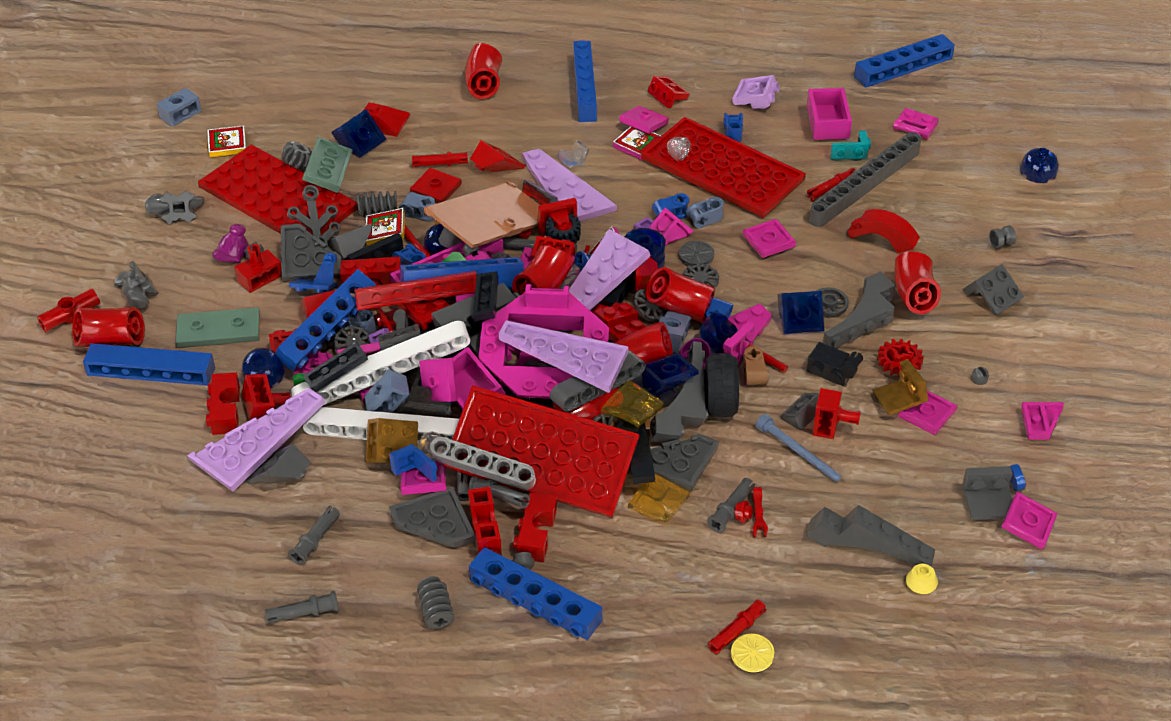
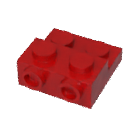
[594,302,647,343]

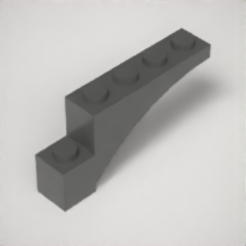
[823,271,896,348]
[650,341,708,443]
[806,505,935,567]

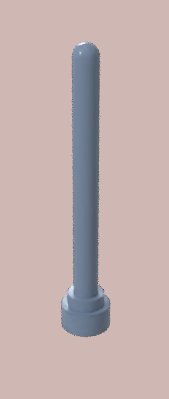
[755,413,841,482]

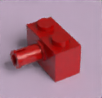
[234,244,282,293]
[242,374,291,421]
[812,388,861,440]

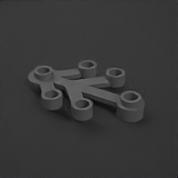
[287,185,341,247]

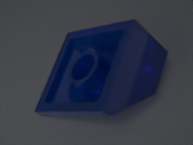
[331,109,387,158]
[777,291,825,334]
[642,353,699,396]

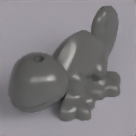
[145,190,205,224]
[114,261,159,309]

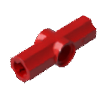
[37,289,100,332]

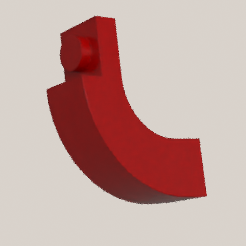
[847,209,920,253]

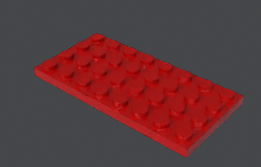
[641,117,806,218]
[198,144,358,236]
[443,385,639,518]

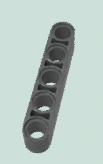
[550,350,646,412]

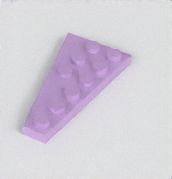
[522,149,617,221]
[561,229,651,333]
[499,320,628,393]
[187,388,326,492]

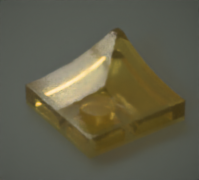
[601,380,664,427]
[628,474,690,522]

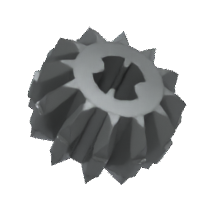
[281,141,312,170]

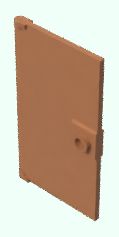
[424,181,539,248]

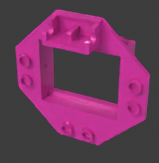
[479,284,609,399]

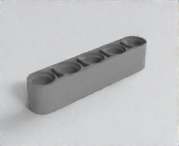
[430,437,536,490]

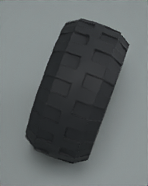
[705,353,739,418]

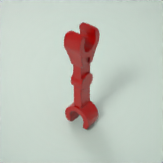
[752,487,768,537]

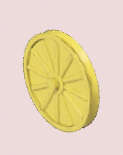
[731,633,775,672]

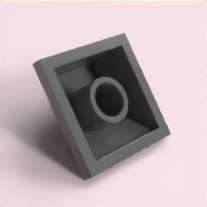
[327,224,372,260]
[246,444,311,484]

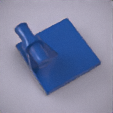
[289,253,337,293]

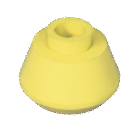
[906,564,938,594]

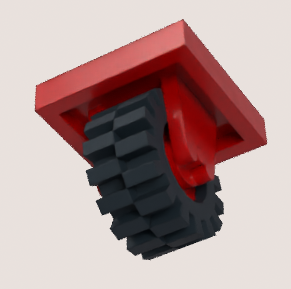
[538,198,581,244]

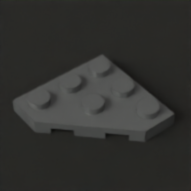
[281,224,342,281]
[649,434,719,492]
[389,487,476,548]

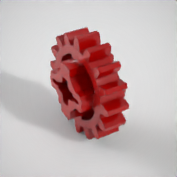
[877,338,924,377]

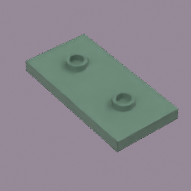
[302,137,352,193]
[176,307,260,348]

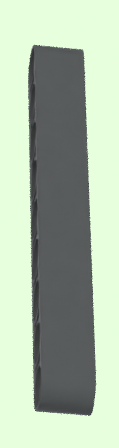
[809,132,921,227]

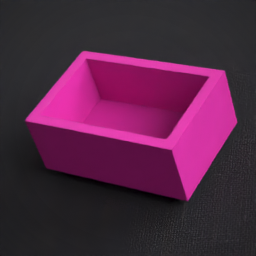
[807,88,852,140]
[452,347,506,411]

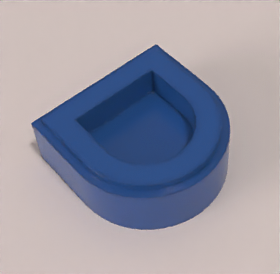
[1010,464,1026,491]

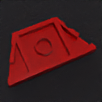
[396,298,450,330]

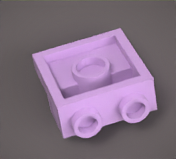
[732,75,780,109]

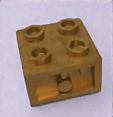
[872,359,929,415]
[365,418,418,464]

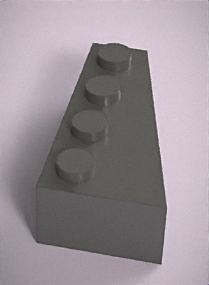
[431,283,516,337]

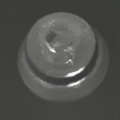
[667,137,691,161]
[417,431,446,460]

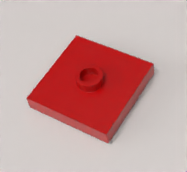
[410,168,462,203]

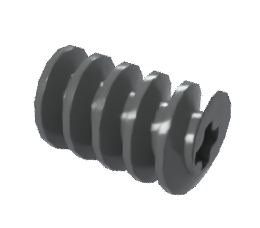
[357,191,397,216]
[417,576,455,629]

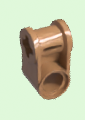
[743,346,768,386]

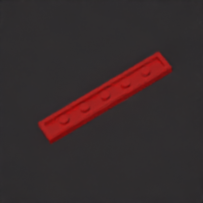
[354,271,477,311]

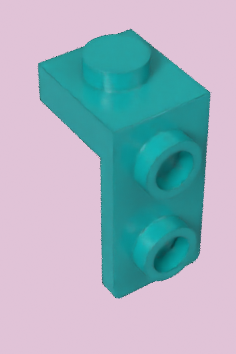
[830,131,871,159]

